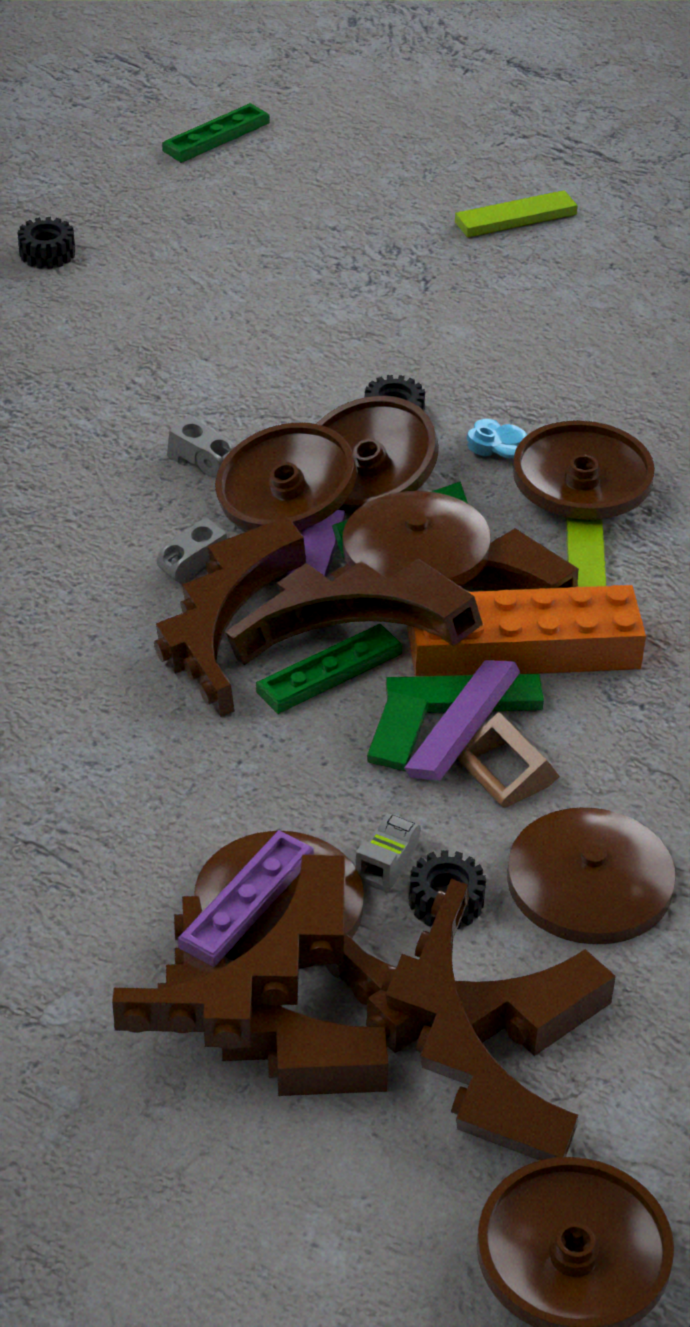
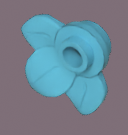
[466,419,527,458]

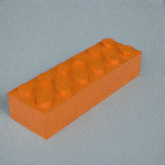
[407,585,646,676]

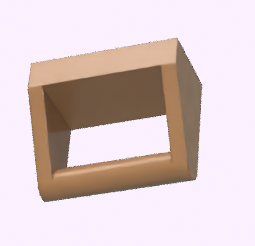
[457,712,560,808]

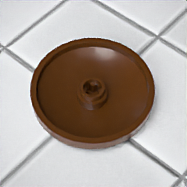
[316,396,439,513]
[513,420,655,520]
[215,422,357,531]
[343,491,491,586]
[507,807,675,944]
[194,831,364,969]
[477,1157,674,1327]

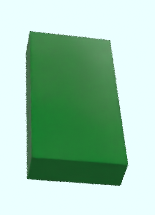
[367,691,428,772]

